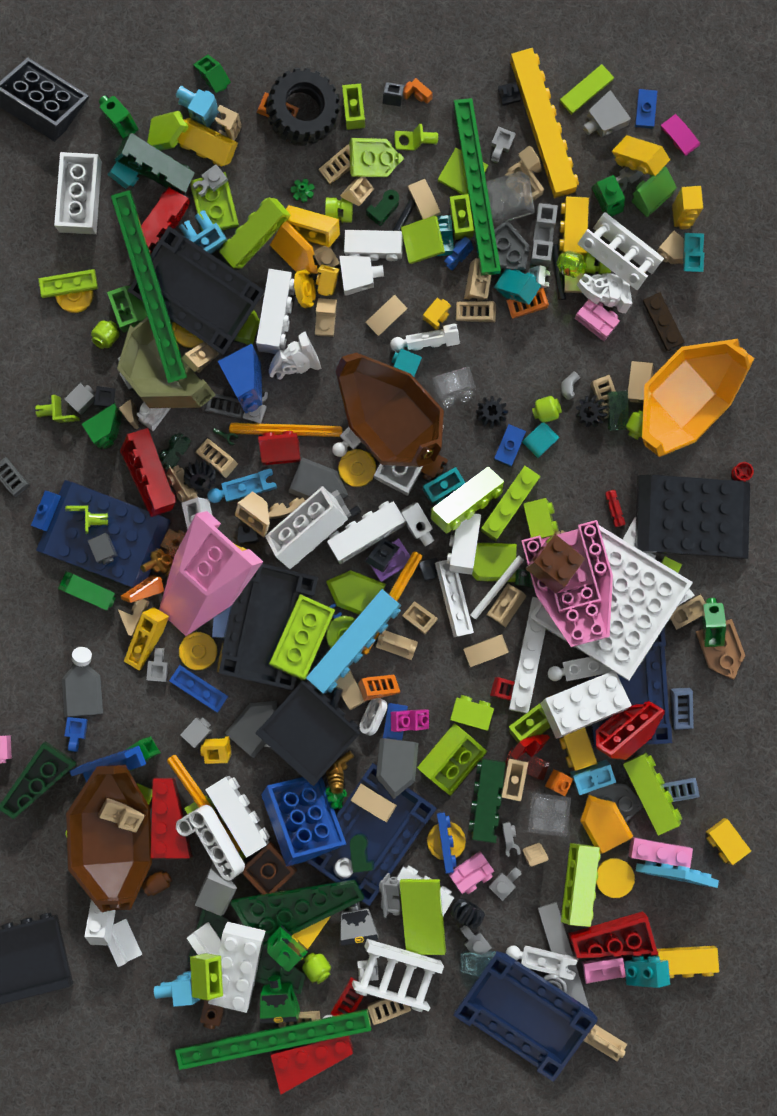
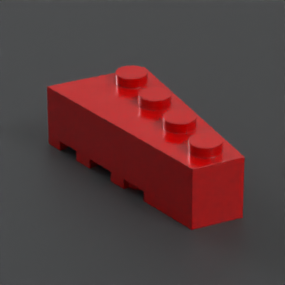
[141,187,191,255]
[120,428,176,517]
[151,778,193,858]
[568,911,658,958]
[271,1035,353,1095]

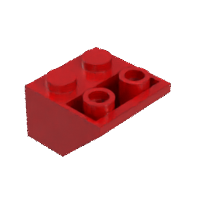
[258,431,301,465]

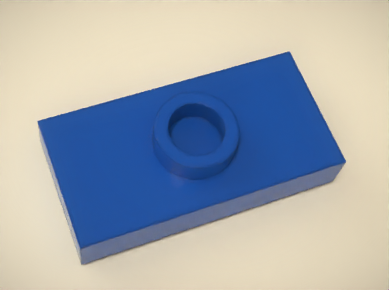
[635,89,657,129]
[494,424,526,467]
[31,491,61,531]

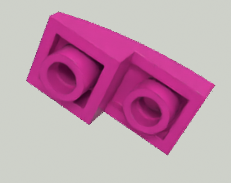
[661,114,700,156]
[391,709,429,732]

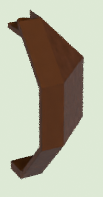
[336,353,444,467]
[66,765,152,913]

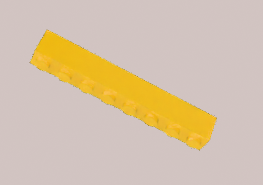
[510,48,579,198]

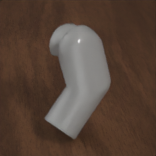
[561,371,580,400]

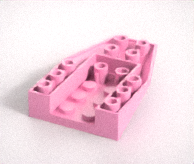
[159,511,263,636]
[521,520,613,647]

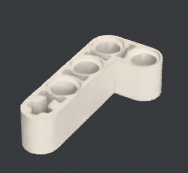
[176,805,245,881]

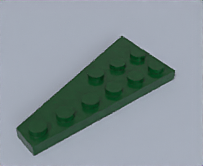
[231,880,364,950]
[187,909,306,995]

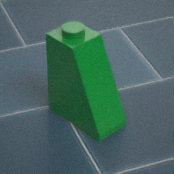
[58,571,115,610]

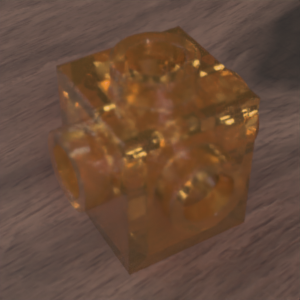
[160,529,186,557]

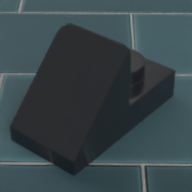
[366,537,400,572]

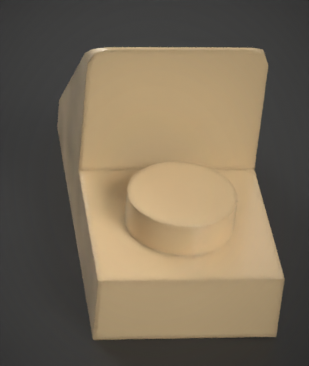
[307,241,340,268]
[315,298,337,337]
[181,342,219,373]
[118,599,150,636]

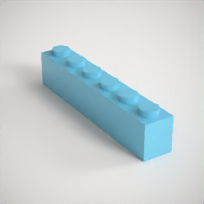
[306,589,401,694]

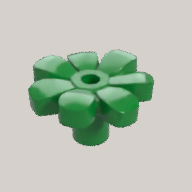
[291,179,314,203]
[325,786,347,809]

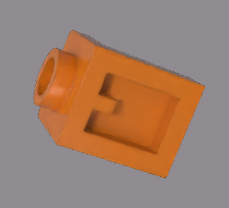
[403,78,432,104]
[545,769,573,796]

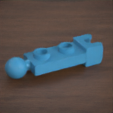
[207,469,277,503]

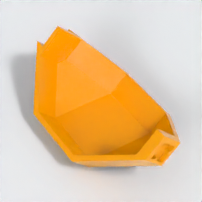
[642,339,755,457]

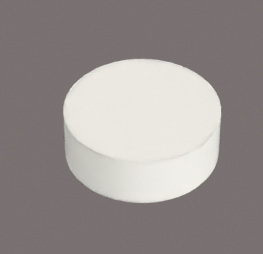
[72,647,92,666]
[334,858,353,879]

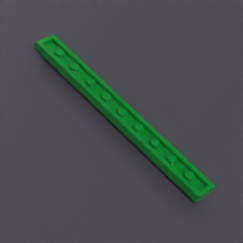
[453,98,501,276]
[111,190,187,383]
[175,1009,372,1070]

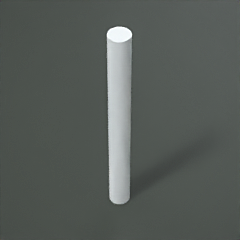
[470,555,524,619]

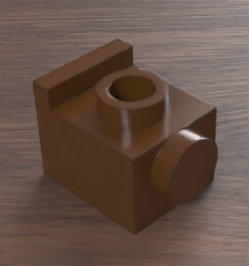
[420,455,448,482]
[200,1000,224,1029]

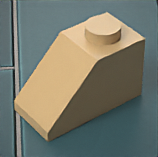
[657,231,684,264]
[235,491,270,537]
[500,759,528,801]

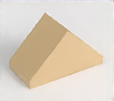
[402,601,438,635]

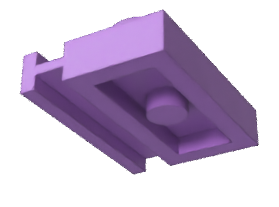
[366,538,410,582]

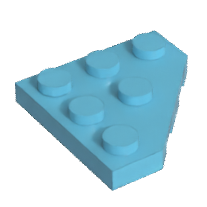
[636,861,719,888]

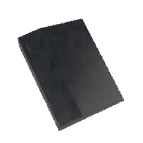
[0,57,89,142]

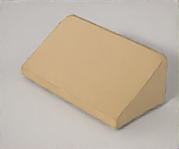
[340,177,374,206]
[119,400,139,429]
[487,584,526,627]

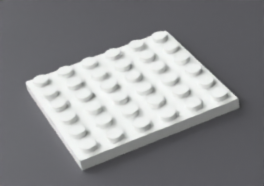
[530,526,693,681]

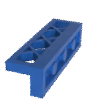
[70,746,146,783]

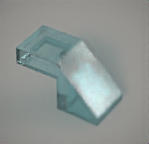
[460,950,495,976]

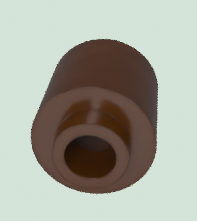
[142,869,172,897]

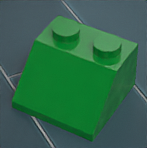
[82,404,122,450]

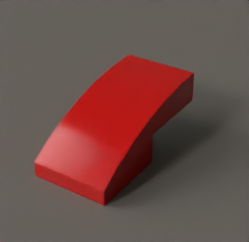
[510,735,550,760]

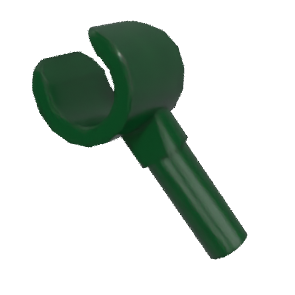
[213,428,238,445]

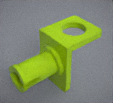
[394,124,438,151]
[35,395,80,423]
[65,506,108,534]

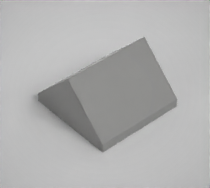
[195,863,237,916]

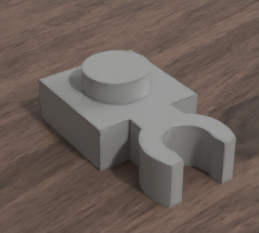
[193,164,228,197]
[242,392,268,424]

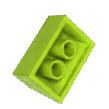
[417,723,487,796]

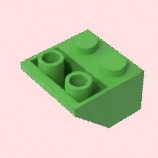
[632,166,677,218]
[107,286,148,333]

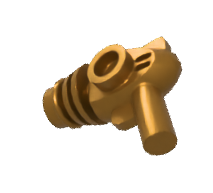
[140,549,173,576]
[326,751,354,794]

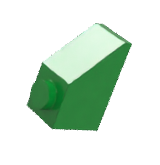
[193,54,231,93]

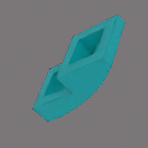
[437,215,454,256]
[683,233,704,272]

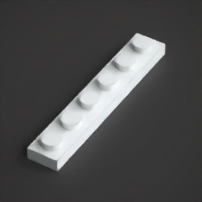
[509,597,546,714]

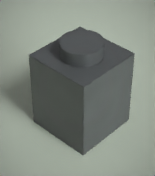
[88,533,118,565]

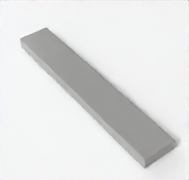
[538,902,589,1008]

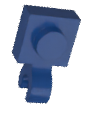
[64,717,88,752]

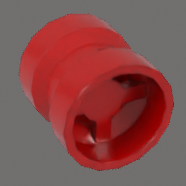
[731,462,754,482]

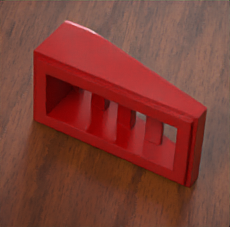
[490,677,534,701]
[330,977,364,1016]

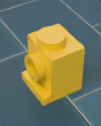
[316,264,340,296]
[423,298,451,330]
[200,736,231,764]

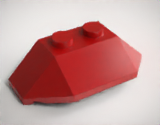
[596,701,665,760]

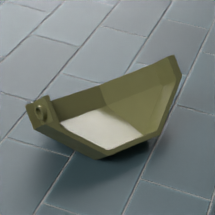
[117,317,215,408]

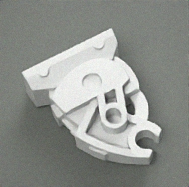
[577,273,632,314]
[269,332,322,380]
[137,402,171,431]

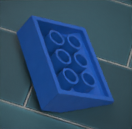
[261,777,346,867]

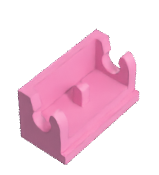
[582,956,626,984]

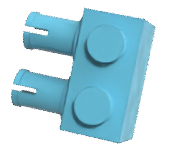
[176,86,219,128]
[179,210,227,254]
[154,971,201,1007]

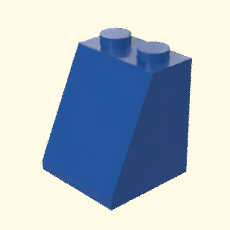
[218,344,262,414]

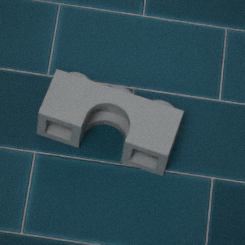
[530,203,558,267]

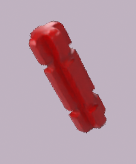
[605,490,625,527]

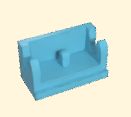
[570,760,616,795]

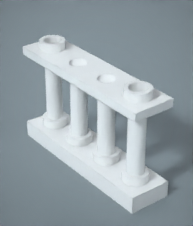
[578,212,664,290]
[352,939,444,1012]

